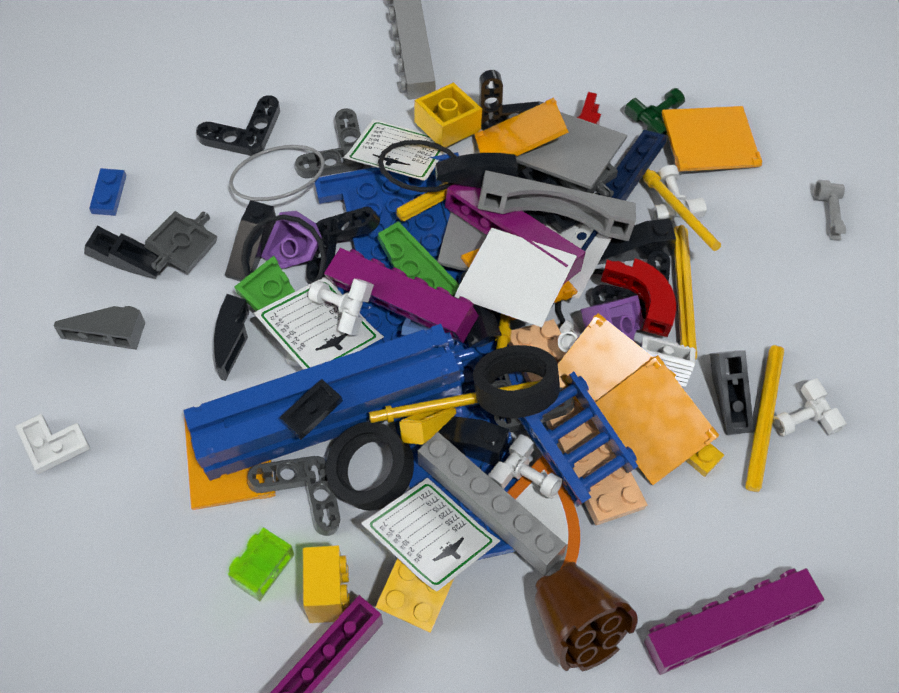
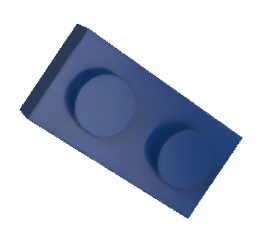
[89,168,126,216]

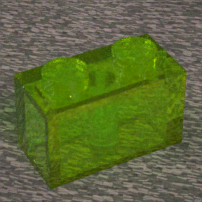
[228,527,295,602]

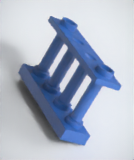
[518,371,638,507]

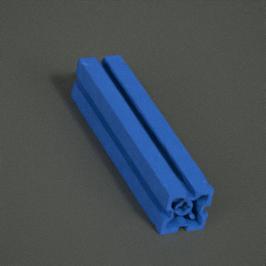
[183,324,475,481]

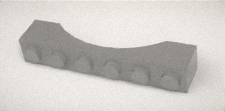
[478,170,636,241]

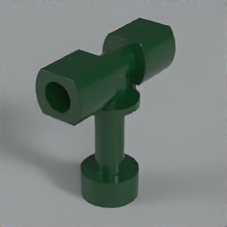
[624,88,685,136]

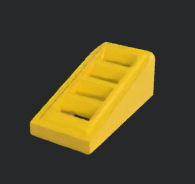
[399,408,456,445]

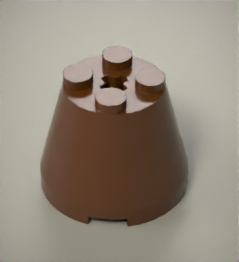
[535,562,638,672]

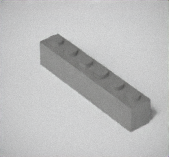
[387,0,436,100]
[418,432,567,576]

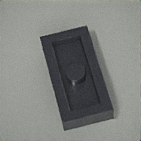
[279,379,343,440]

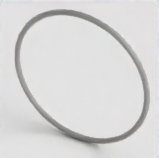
[229,145,325,201]

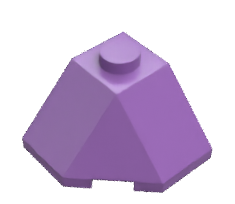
[261,211,322,269]
[581,295,643,343]

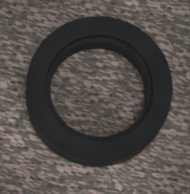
[473,345,560,418]
[326,422,414,511]

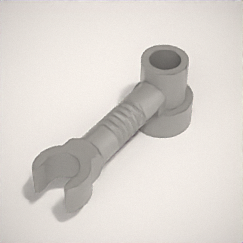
[814,180,846,240]

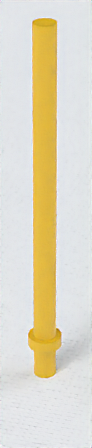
[369,380,541,423]

